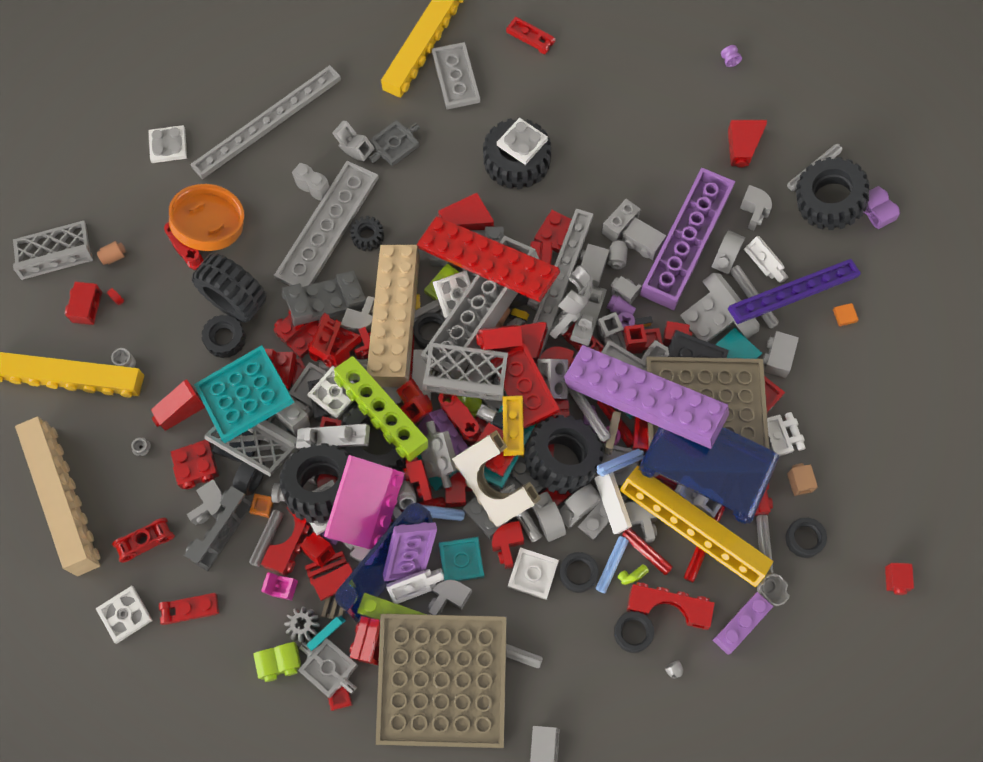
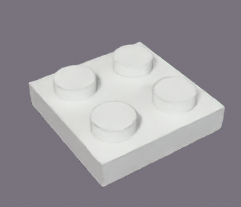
[508,548,559,600]

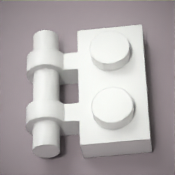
[767,412,806,458]

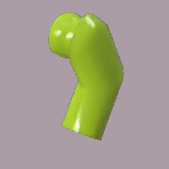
[618,564,649,585]

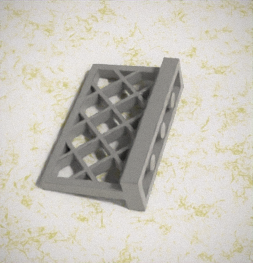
[13,220,93,280]
[423,342,508,401]
[205,420,298,477]

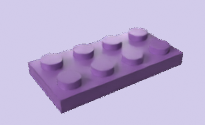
[383,522,437,581]

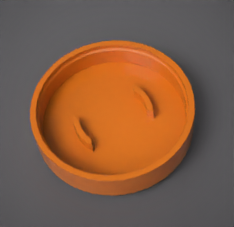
[169,184,244,251]

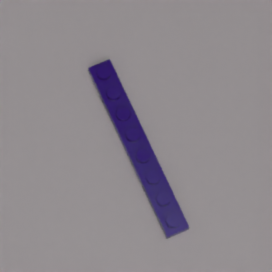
[728,259,861,324]

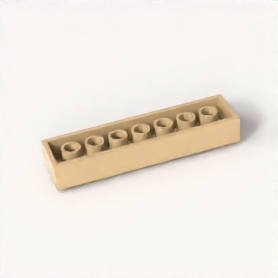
[367,245,420,387]
[15,416,101,576]

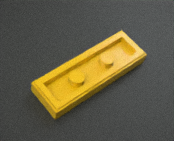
[503,396,524,456]

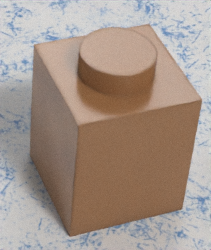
[787,463,818,496]

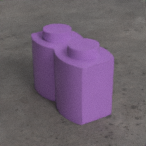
[864,186,900,229]

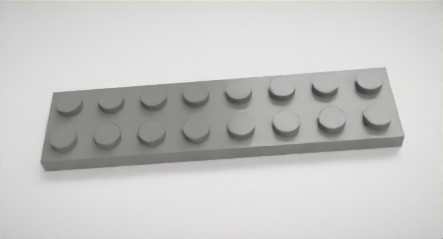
[274,161,379,287]

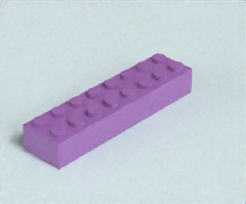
[640,167,735,310]
[564,345,729,449]

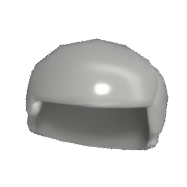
[757,573,790,606]

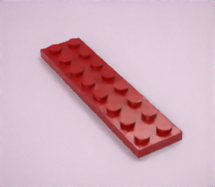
[416,216,560,302]

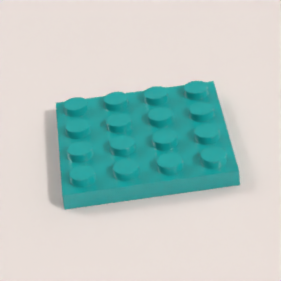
[194,345,295,443]

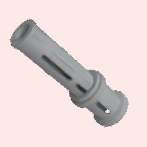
[499,483,542,543]

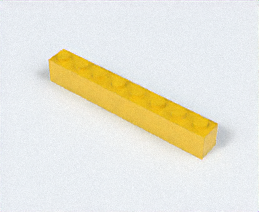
[381,0,464,98]
[0,352,144,398]
[620,465,774,588]

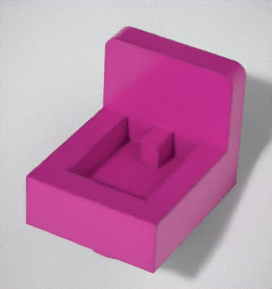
[261,572,298,600]

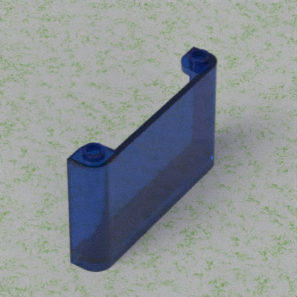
[638,427,780,524]
[335,503,433,623]

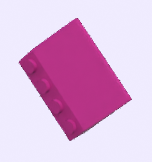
[324,455,405,552]

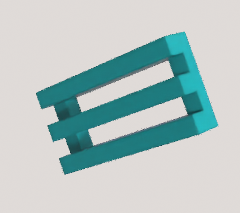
[306,615,346,651]

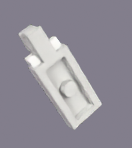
[744,236,789,283]
[386,568,444,604]

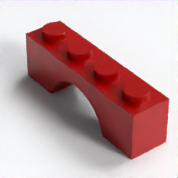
[261,507,312,577]
[626,582,715,630]

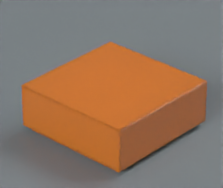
[833,303,859,326]
[249,494,274,518]

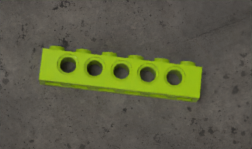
[334,356,428,462]

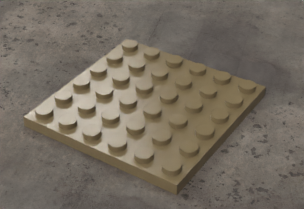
[646,357,771,474]
[376,614,506,748]

